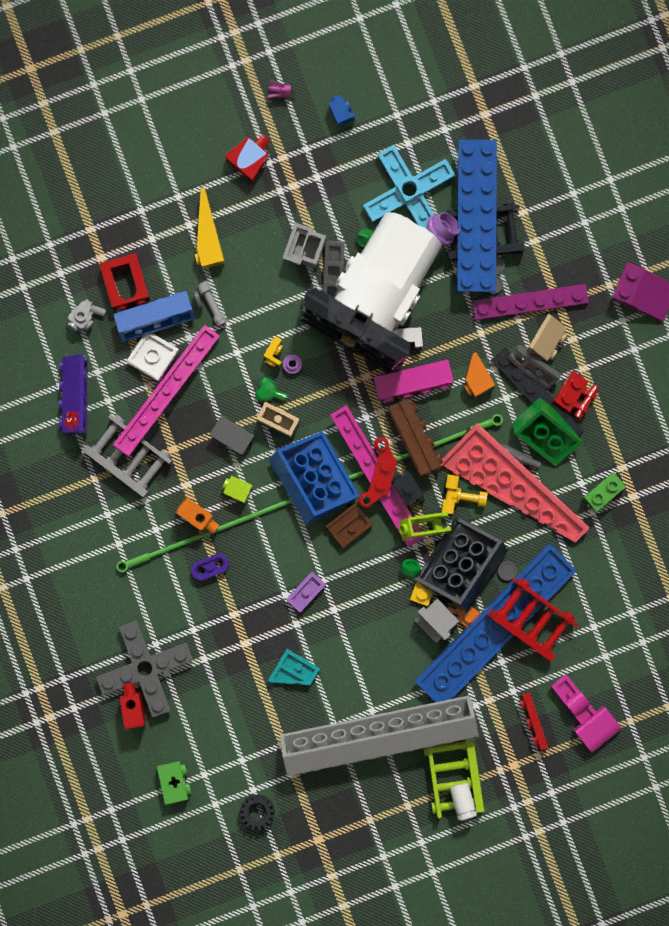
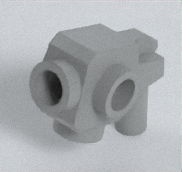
[67,299,106,332]

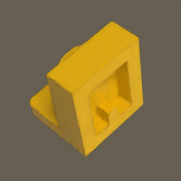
[263,336,283,368]

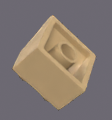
[528,314,567,363]

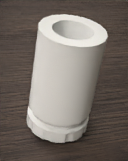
[450,783,477,820]

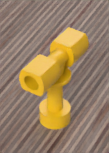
[441,475,488,514]

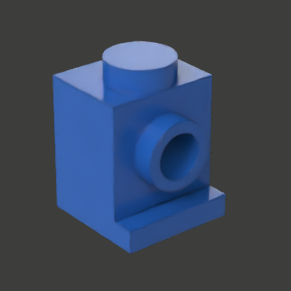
[329,95,355,127]

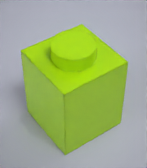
[222,476,253,504]

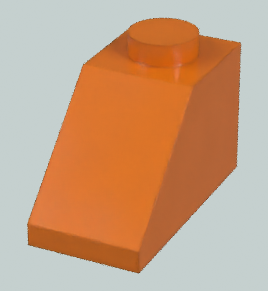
[464,352,495,398]

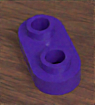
[191,554,229,580]

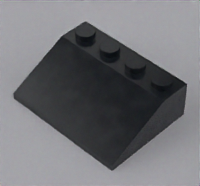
[415,516,509,613]

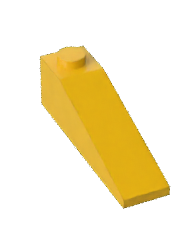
[195,187,225,269]

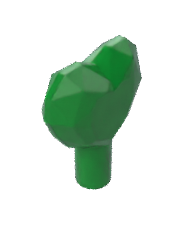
[255,377,288,402]

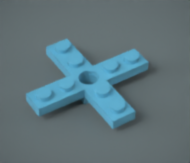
[363,145,455,229]

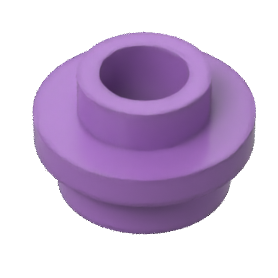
[283,355,302,374]

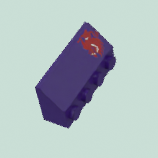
[59,354,88,435]

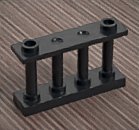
[446,203,525,262]

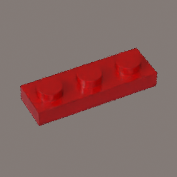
[519,692,548,750]

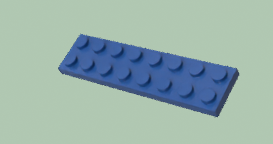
[457,139,497,293]

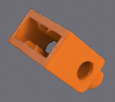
[175,497,219,534]

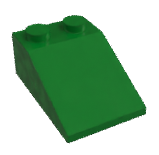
[513,398,583,467]

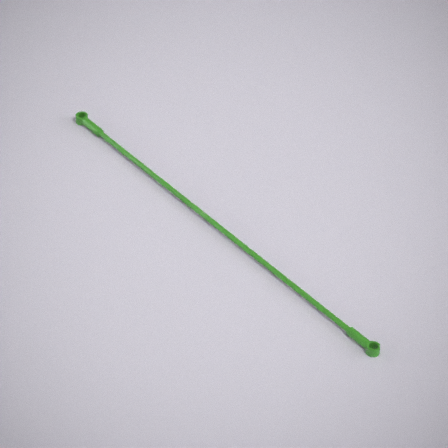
[116,414,503,573]

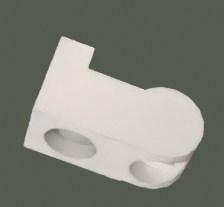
[392,327,423,349]

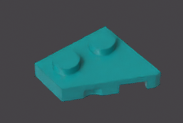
[268,649,320,685]

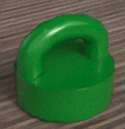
[357,229,373,248]
[401,559,421,580]

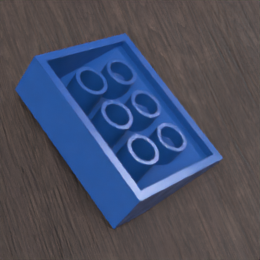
[269,431,360,525]

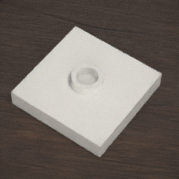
[126,333,179,382]

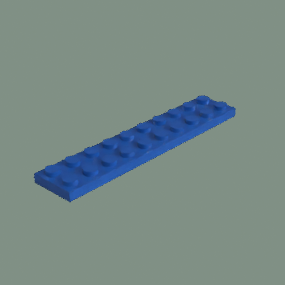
[414,544,577,702]

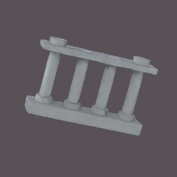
[82,414,172,498]

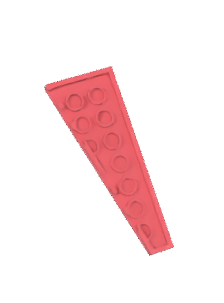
[440,423,589,542]

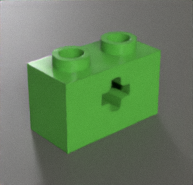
[582,472,626,513]
[157,760,192,805]

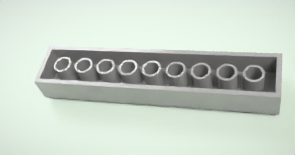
[280,695,479,776]

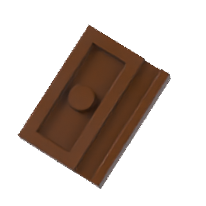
[326,503,373,548]

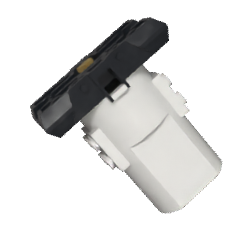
[299,212,442,373]

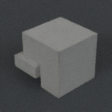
[282,223,326,269]
[414,599,459,643]

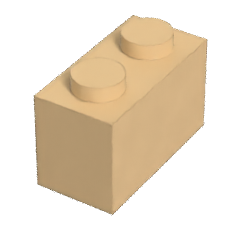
[257,402,300,438]

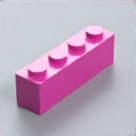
[373,360,454,403]

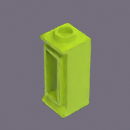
[399,512,451,541]

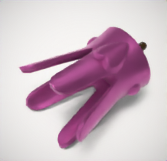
[268,79,296,99]

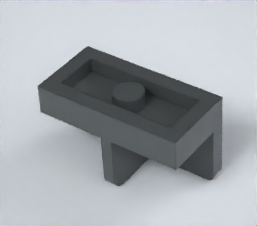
[210,415,255,455]

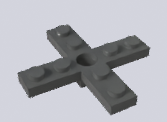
[96,620,194,718]

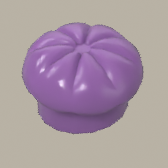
[426,212,460,246]

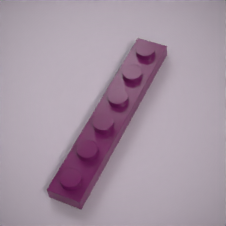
[472,284,589,321]

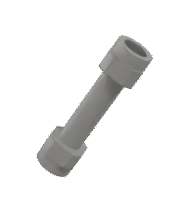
[197,281,228,327]

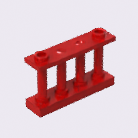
[487,577,579,662]

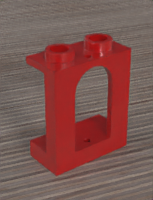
[99,253,150,311]

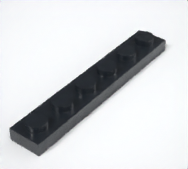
[491,347,584,435]

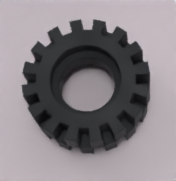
[240,794,275,830]

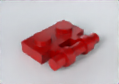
[552,370,599,420]

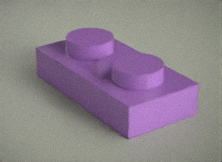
[286,572,326,612]

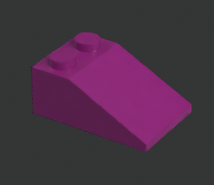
[610,262,669,322]

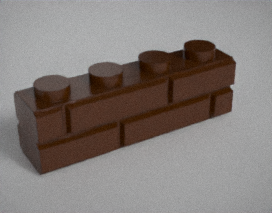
[388,398,443,479]

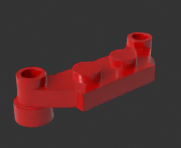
[358,437,398,508]

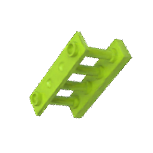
[423,738,484,818]

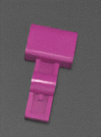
[551,674,622,753]

